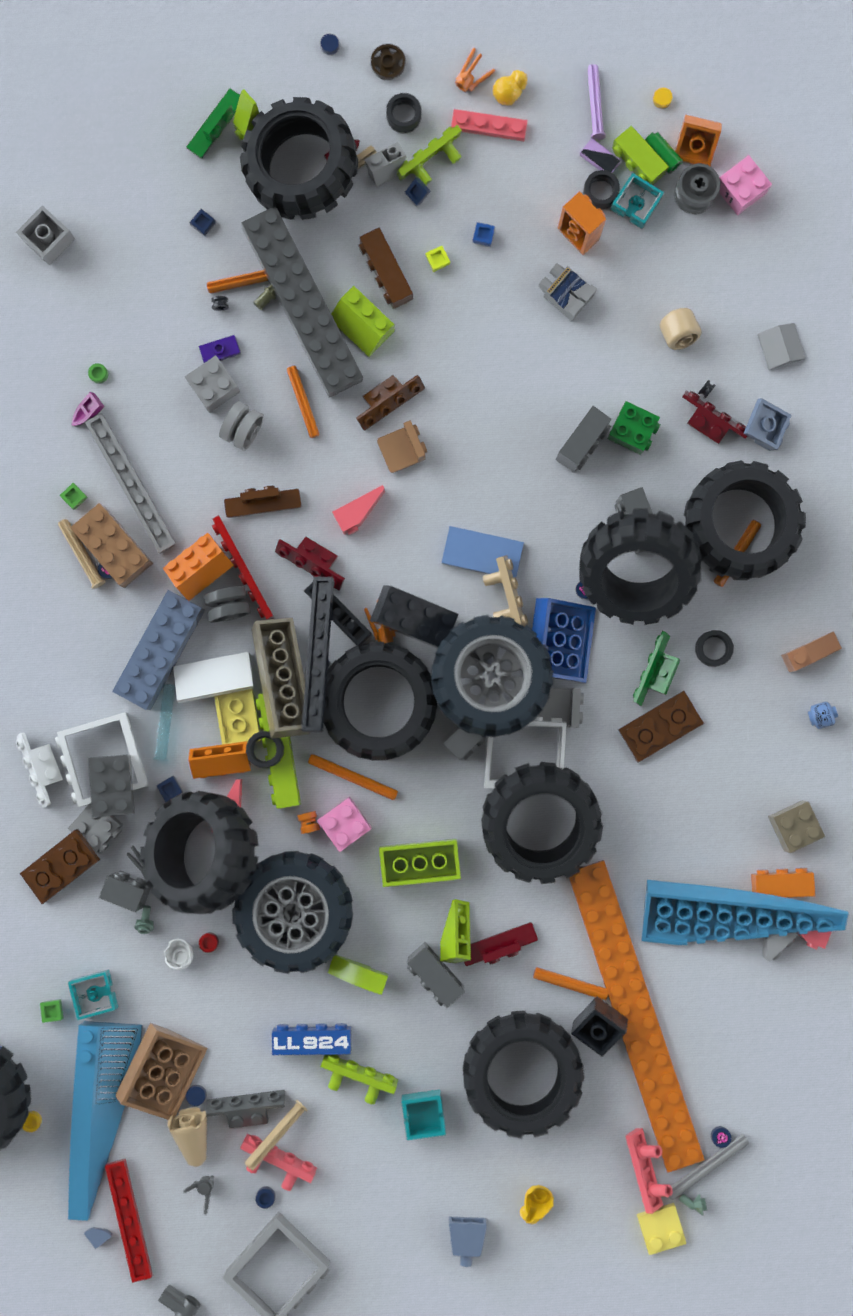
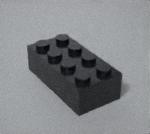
[370,585,459,649]

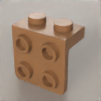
[377,420,427,473]

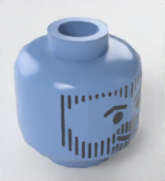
[808,702,838,729]

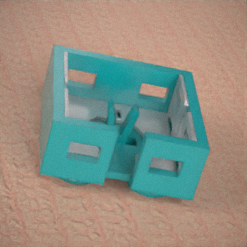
[610,173,664,229]
[68,969,119,1020]

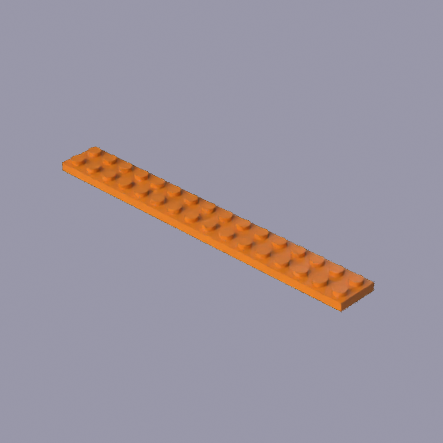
[569,860,705,1173]

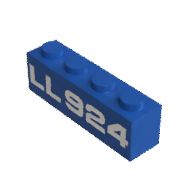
[272,1023,352,1055]

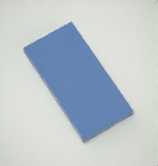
[441,526,524,577]

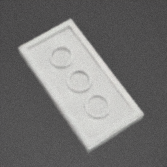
[173,652,254,703]

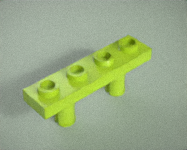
[397,125,462,185]
[320,1054,398,1105]

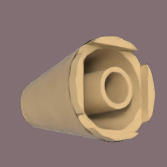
[167,1107,207,1167]

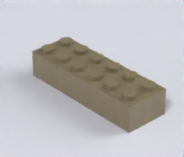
[251,618,310,739]

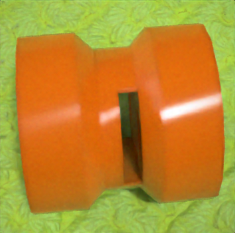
[297,811,320,834]

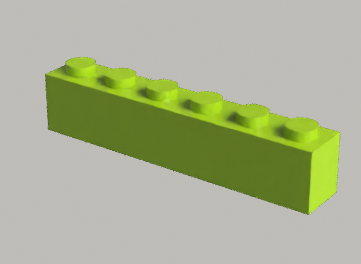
[256,693,301,809]

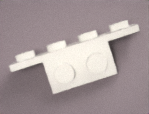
[16,732,63,808]

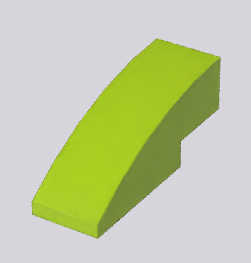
[328,955,388,995]

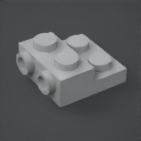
[67,804,123,854]

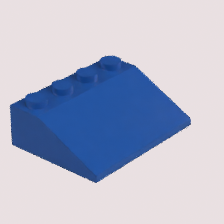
[532,598,596,683]

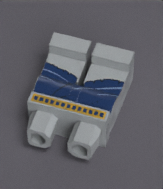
[538,263,597,322]

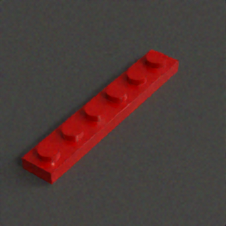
[211,515,274,620]
[105,1159,153,1283]

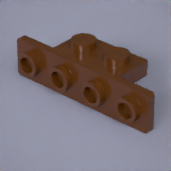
[356,375,425,431]
[224,485,302,518]

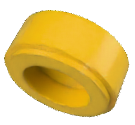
[653,87,673,109]
[22,1111,42,1132]

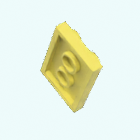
[214,689,261,744]

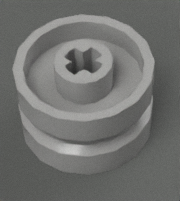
[219,401,264,451]

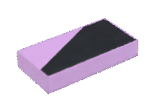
[580,138,621,173]

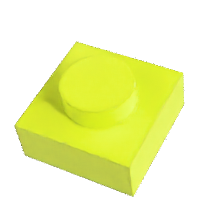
[425,245,450,272]

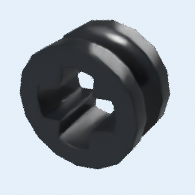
[211,296,229,311]
[698,380,716,399]

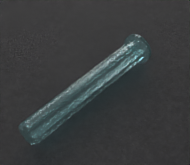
[153,684,175,761]

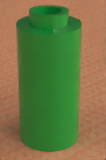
[645,132,683,174]

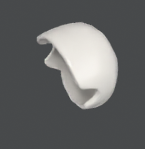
[164,938,194,971]

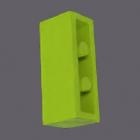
[612,125,669,185]

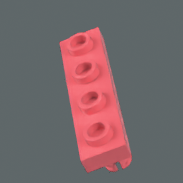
[625,1128,672,1214]
[240,1133,317,1191]

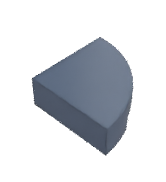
[84,1227,113,1249]

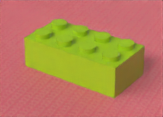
[379,838,461,887]

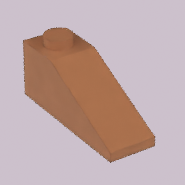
[781,631,842,672]

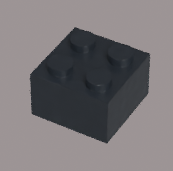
[571,996,628,1057]

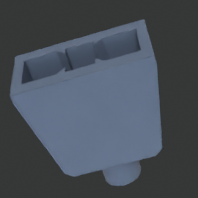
[449,1216,487,1267]

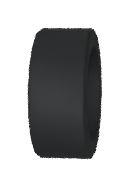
[386,93,421,133]
[583,170,620,210]
[695,630,734,667]
[246,731,284,768]

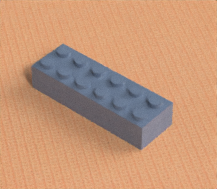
[112,590,205,710]

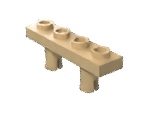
[483,555,528,626]

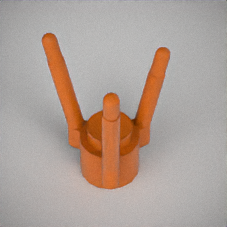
[455,48,496,92]
[364,600,396,643]

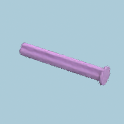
[588,64,606,141]

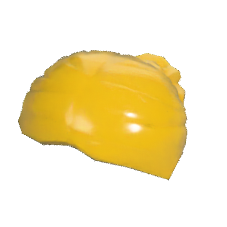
[493,70,527,105]
[520,1185,554,1224]

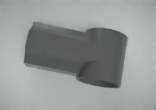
[158,1284,200,1316]

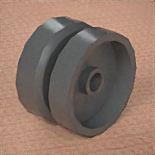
[674,163,720,214]
[203,586,251,623]

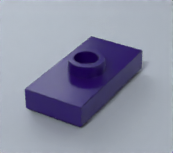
[199,335,241,363]

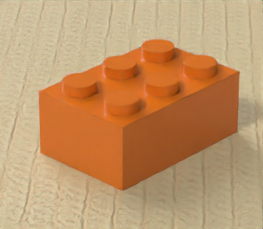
[557,191,606,255]
[163,532,234,601]

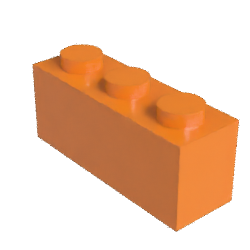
[188,741,251,779]
[751,868,815,898]

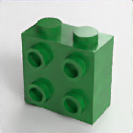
[607,401,661,455]

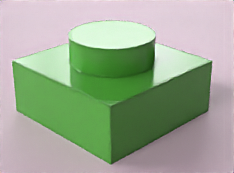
[59,483,88,510]
[40,999,64,1023]

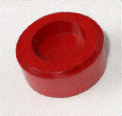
[199,932,219,953]

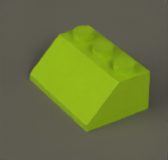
[331,285,395,357]

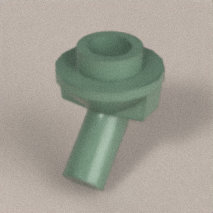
[134,905,154,934]
[679,1193,707,1215]

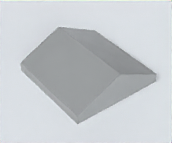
[758,323,806,370]

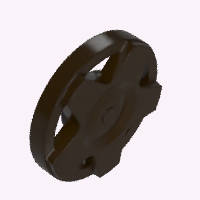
[371,44,406,80]

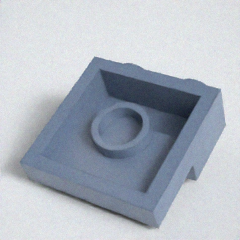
[743,398,792,451]

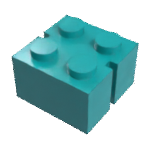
[401,1089,446,1141]

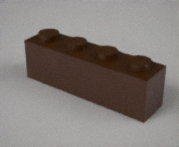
[358,227,413,309]

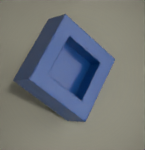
[473,222,495,247]

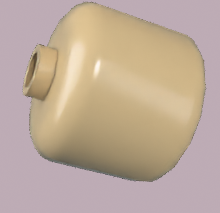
[659,308,702,350]

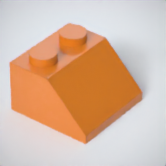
[675,114,722,166]

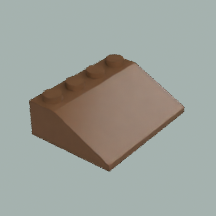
[115,1023,208,1120]

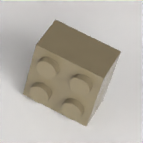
[768,800,825,853]

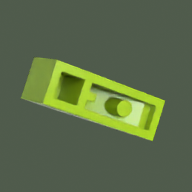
[233,89,259,141]
[440,899,471,964]

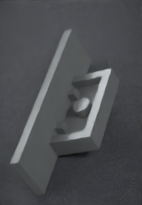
[206,1090,285,1129]

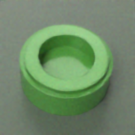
[88,363,108,384]

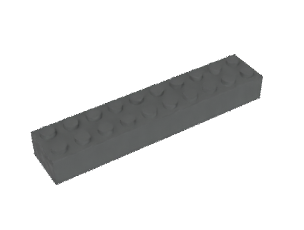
[241,206,363,398]

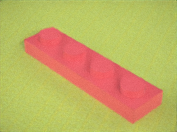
[451,109,528,141]

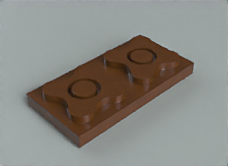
[618,691,704,763]
[20,829,100,904]

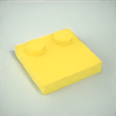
[636,1203,687,1255]

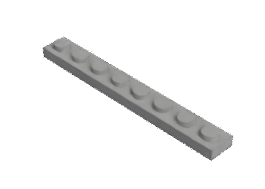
[85,413,177,554]

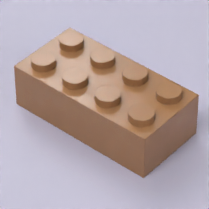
[70,503,153,588]

